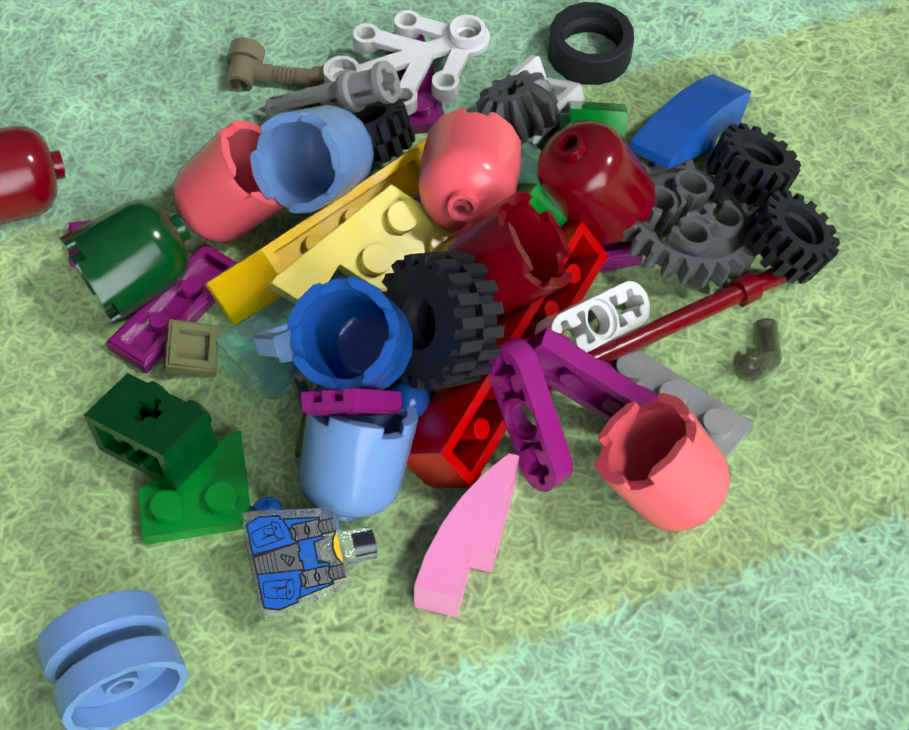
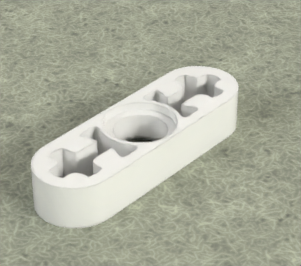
[534,281,650,352]

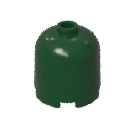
[60,199,191,325]

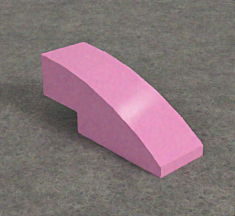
[414,453,519,617]

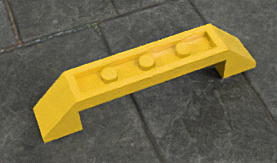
[205,138,427,326]

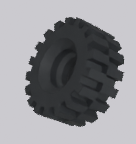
[382,251,505,390]

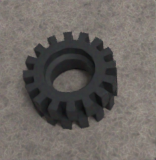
[352,98,416,167]
[706,123,801,207]
[744,190,840,284]

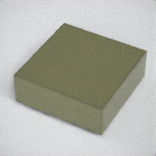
[163,319,221,377]

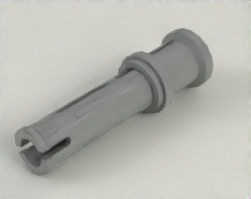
[265,60,400,120]

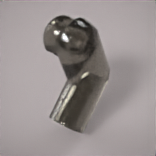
[732,318,782,382]

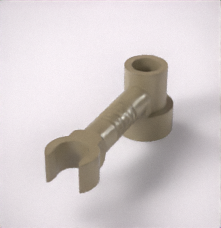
[225,37,324,91]

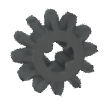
[476,70,559,143]

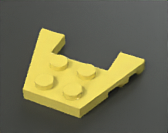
[268,184,454,392]

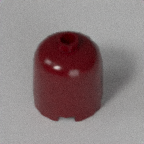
[537,120,655,246]
[0,126,66,225]
[441,192,572,318]

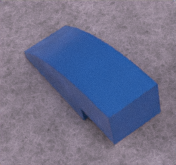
[629,74,751,169]

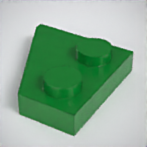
[138,431,253,545]

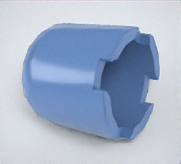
[250,105,374,214]
[299,386,418,521]

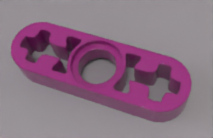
[488,338,573,492]

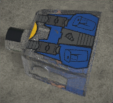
[240,508,378,624]

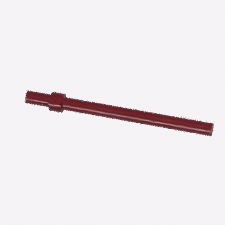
[547,267,786,390]

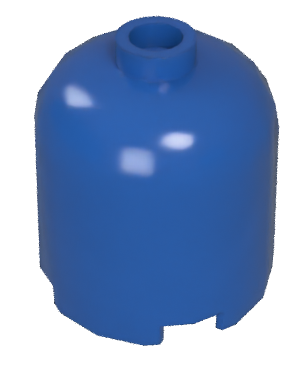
[287,277,413,390]

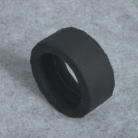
[548,2,634,85]

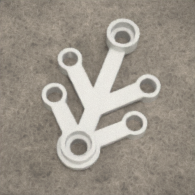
[323,10,490,116]

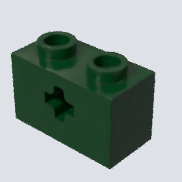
[84,373,218,490]

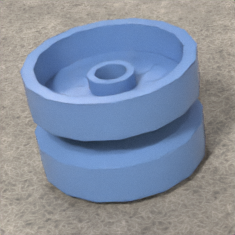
[35,590,189,730]

